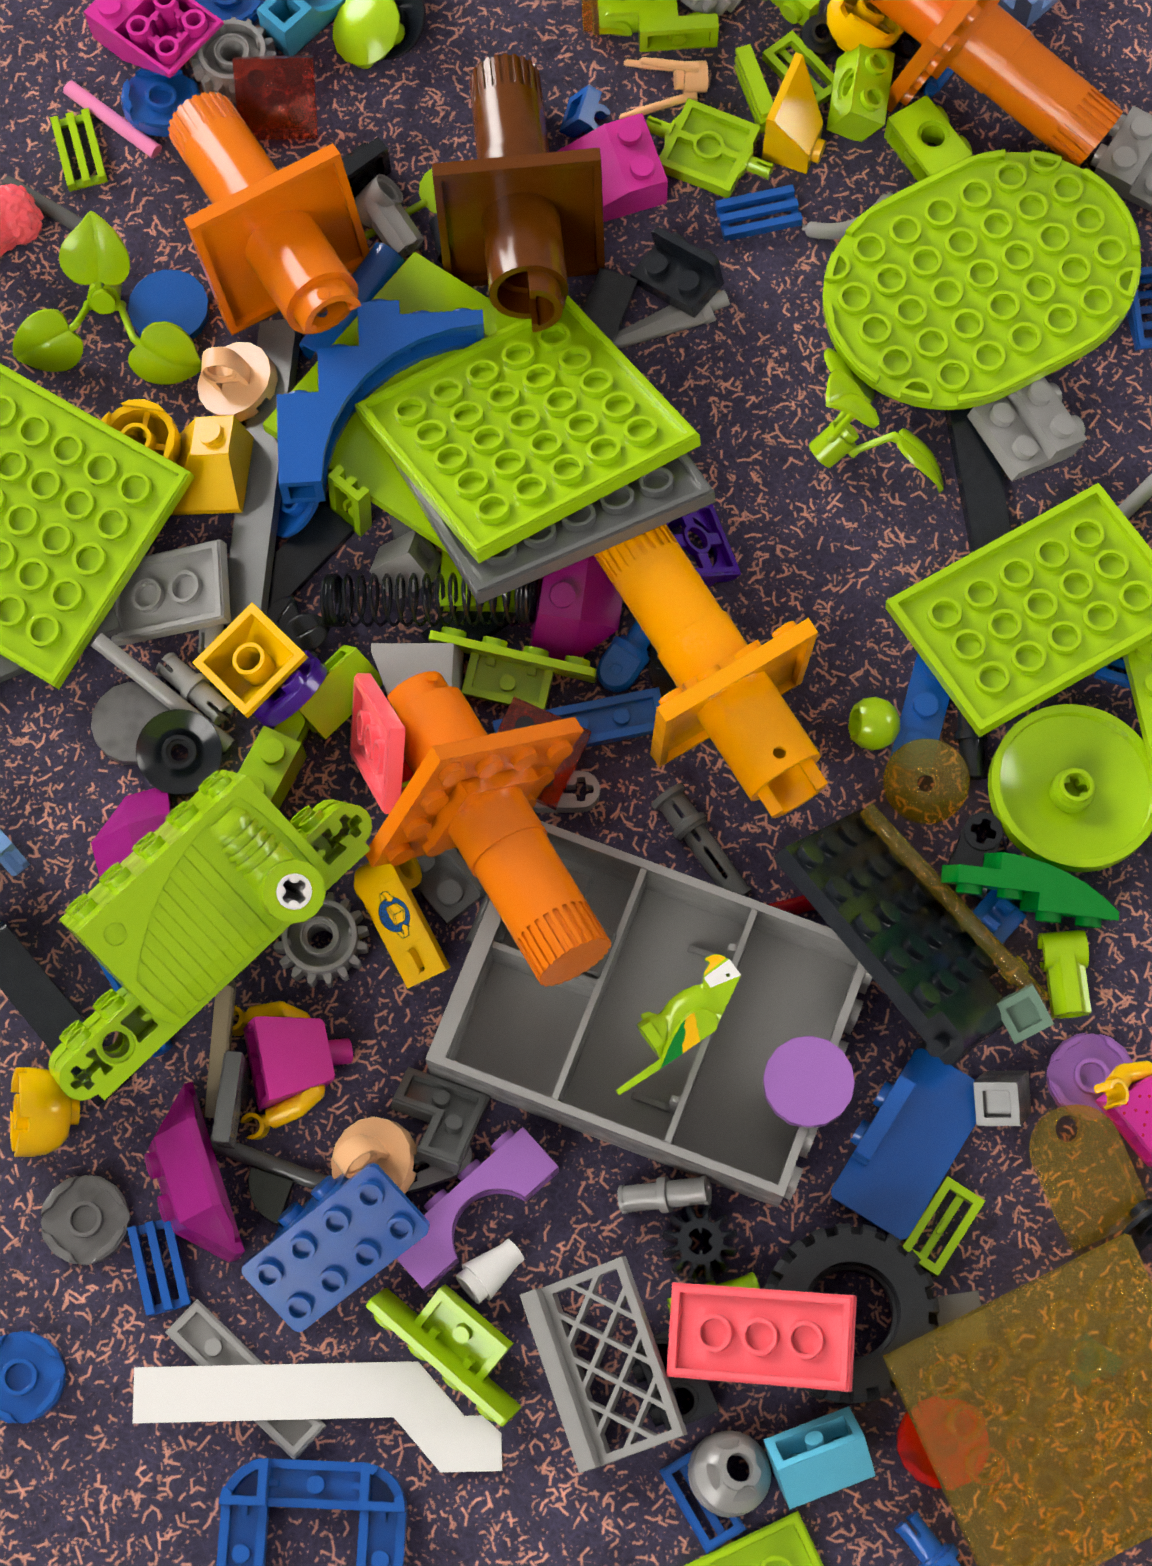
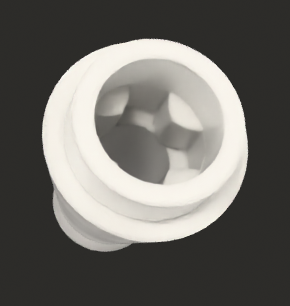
[456,1239,524,1304]

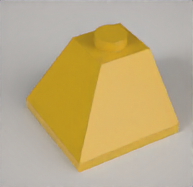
[762,52,826,174]
[171,415,254,515]
[192,602,308,718]

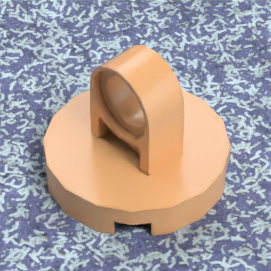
[197,342,278,422]
[331,1116,417,1194]

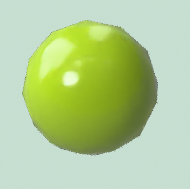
[848,697,900,751]

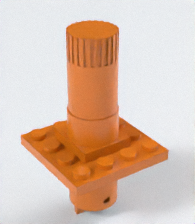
[868,0,1123,167]
[168,92,370,336]
[365,671,612,987]

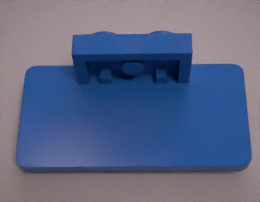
[830,1048,976,1241]
[241,1163,430,1332]

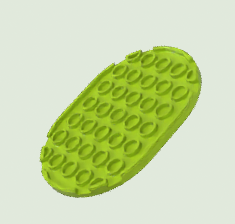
[822,149,1141,410]

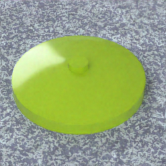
[988,704,1152,872]

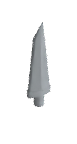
[614,290,730,348]

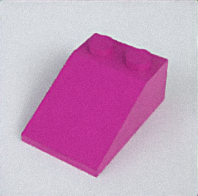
[556,113,668,222]

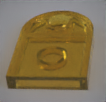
[1030,1104,1148,1251]

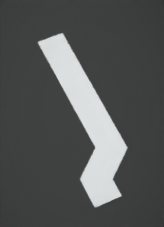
[133,1361,502,1473]

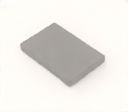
[111,539,231,646]

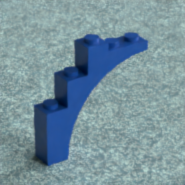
[276,299,485,504]

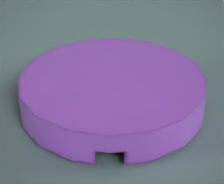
[1046,1033,1133,1121]
[763,1036,855,1128]

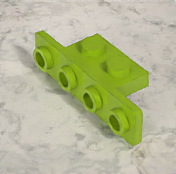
[428,627,597,712]
[366,1284,521,1427]

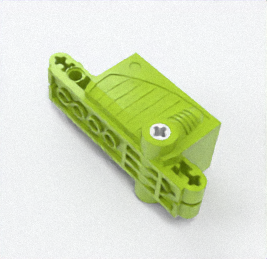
[48,769,372,1101]

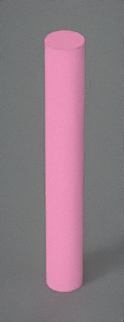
[63,80,162,159]

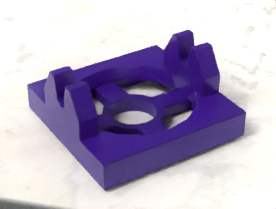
[666,504,741,588]

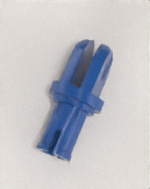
[597,621,651,692]
[894,1511,961,1566]

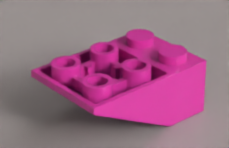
[83,0,224,78]

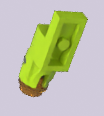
[581,0,719,52]

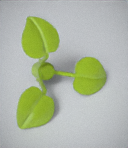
[12,211,202,385]
[809,347,944,493]

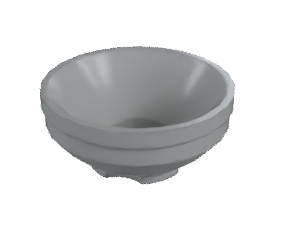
[688,1430,771,1518]

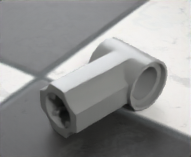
[354,174,424,259]

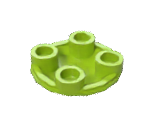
[333,0,405,69]

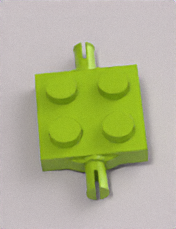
[646,98,774,198]

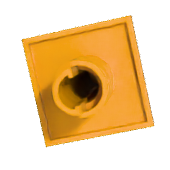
[594,524,828,818]

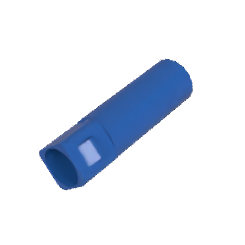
[299,242,405,359]

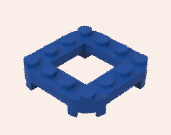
[216,1458,407,1566]

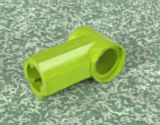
[1037,930,1091,1019]

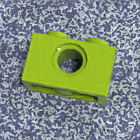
[826,44,895,142]
[884,95,973,182]

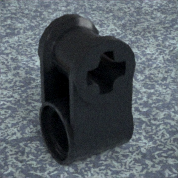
[941,812,1003,900]

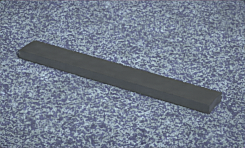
[225,319,302,626]

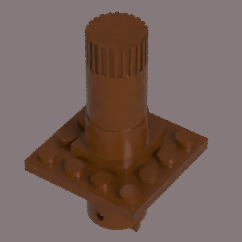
[432,53,605,332]

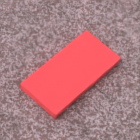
[350,673,406,814]
[666,1282,857,1392]

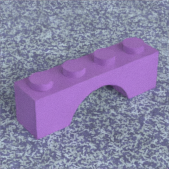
[396,1127,559,1293]

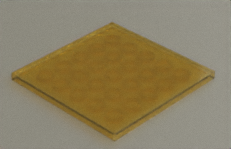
[883,1234,1152,1566]

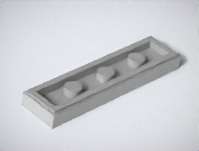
[165,1299,327,1460]

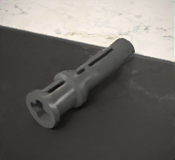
[651,783,752,897]

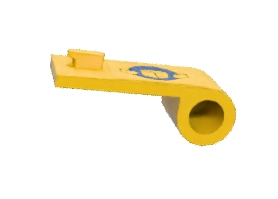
[354,857,451,989]

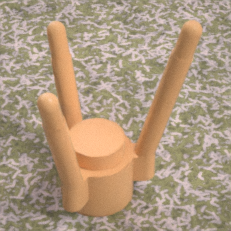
[619,57,708,119]

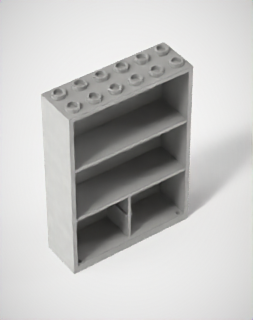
[425,821,872,1208]

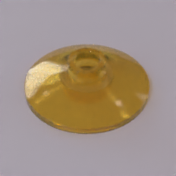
[883,738,970,824]

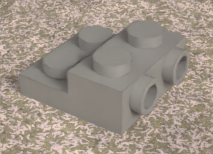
[1090,106,1152,212]
[967,377,1087,481]

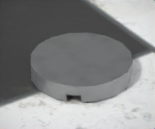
[91,682,170,765]
[41,1175,131,1265]

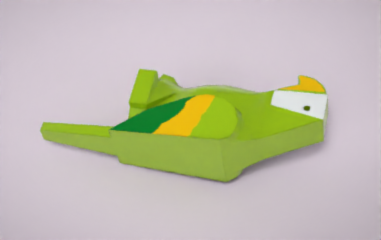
[616,954,741,1095]

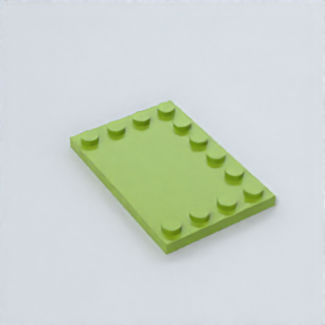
[886,482,1152,737]

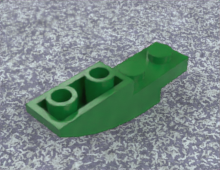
[941,852,1119,928]

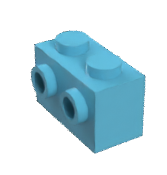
[763,1406,876,1509]

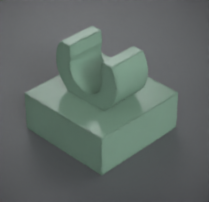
[997,983,1054,1044]

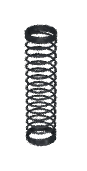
[320,572,537,627]

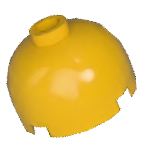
[827,0,904,52]
[101,399,182,463]
[10,1067,80,1157]

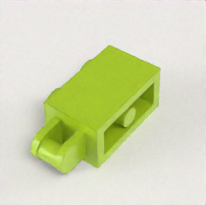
[238,711,308,810]

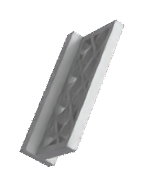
[520,1256,688,1473]

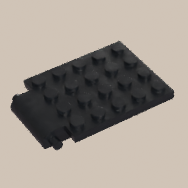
[774,808,1004,1065]

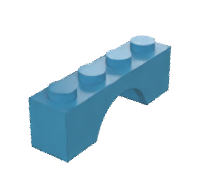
[256,0,346,59]

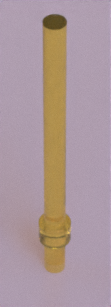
[859,803,1051,1003]

